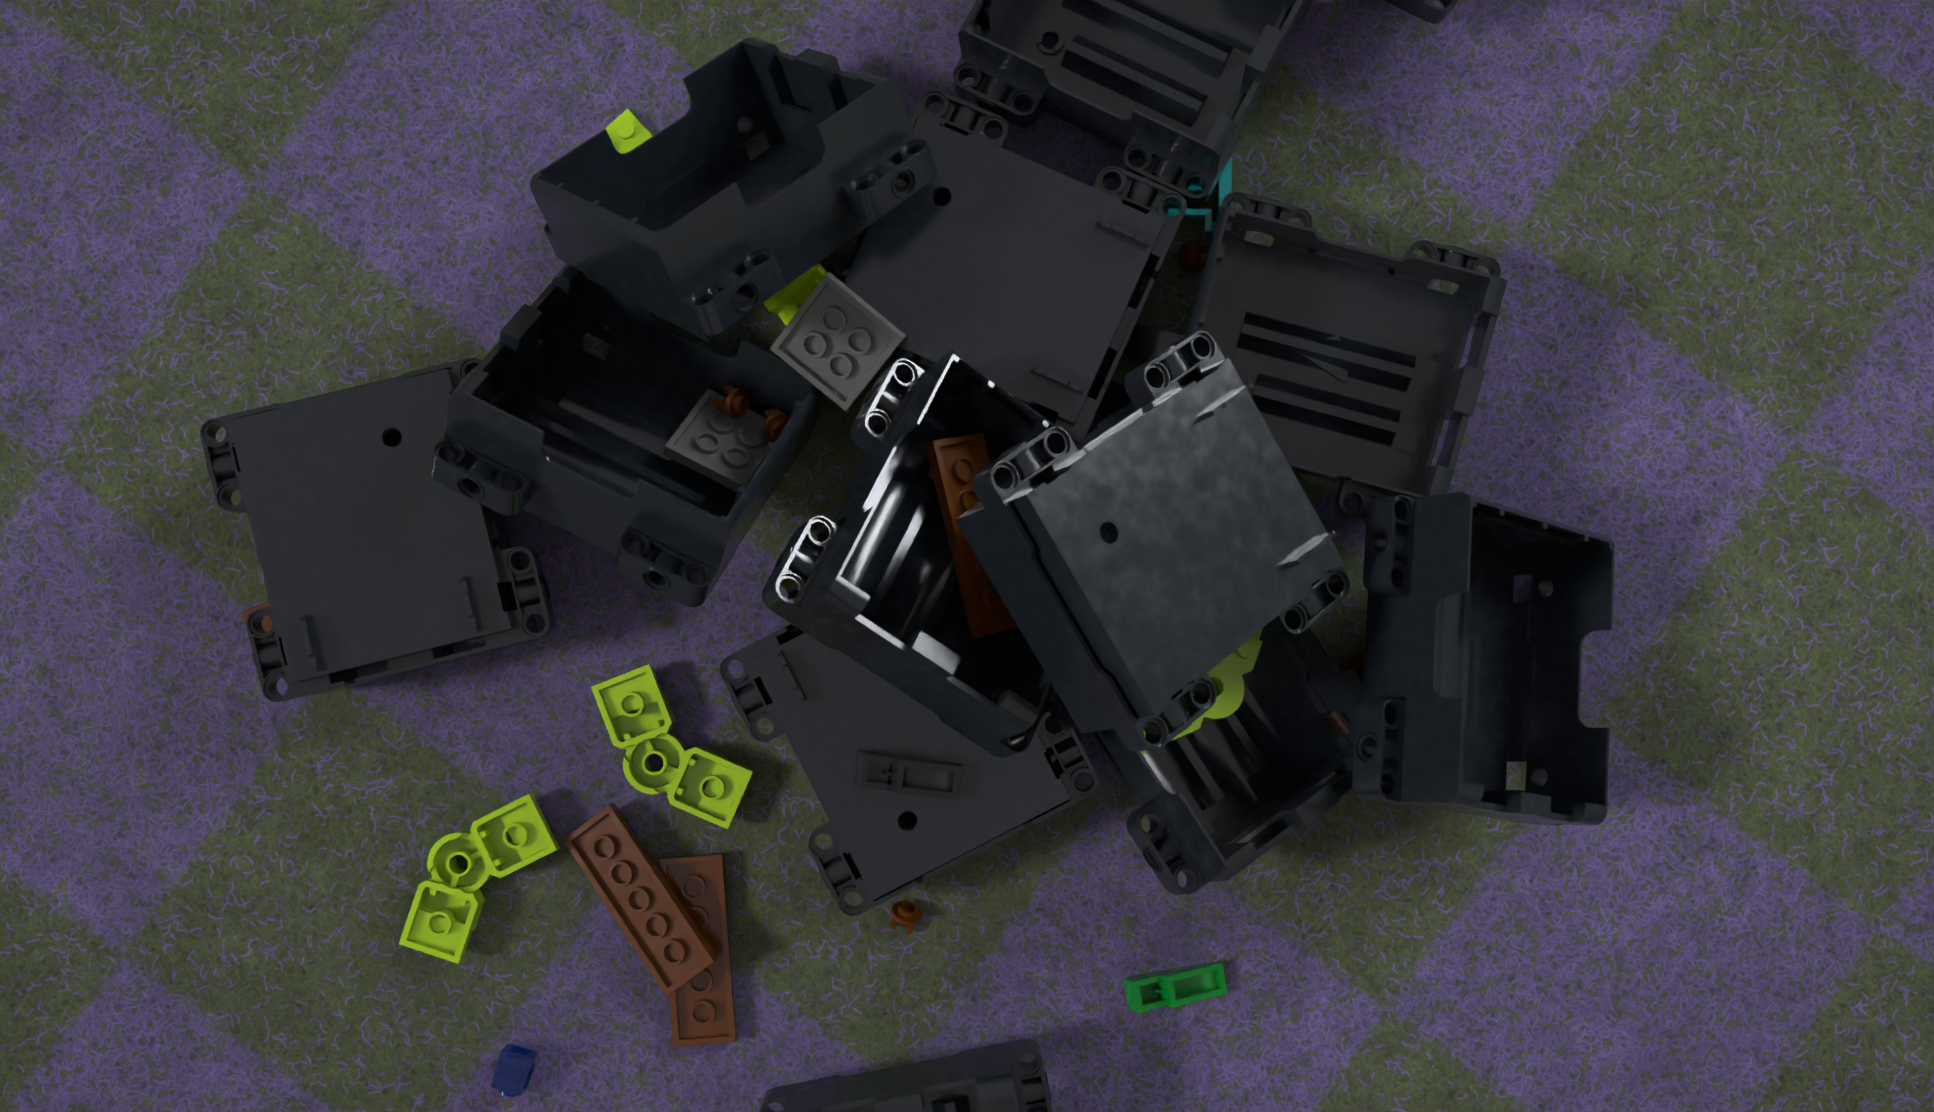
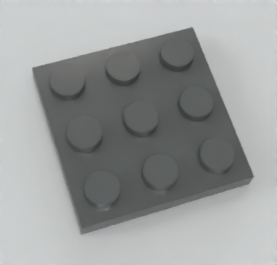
[770,272,906,411]
[663,388,774,492]

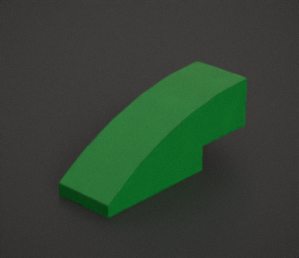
[1123,962,1228,1013]

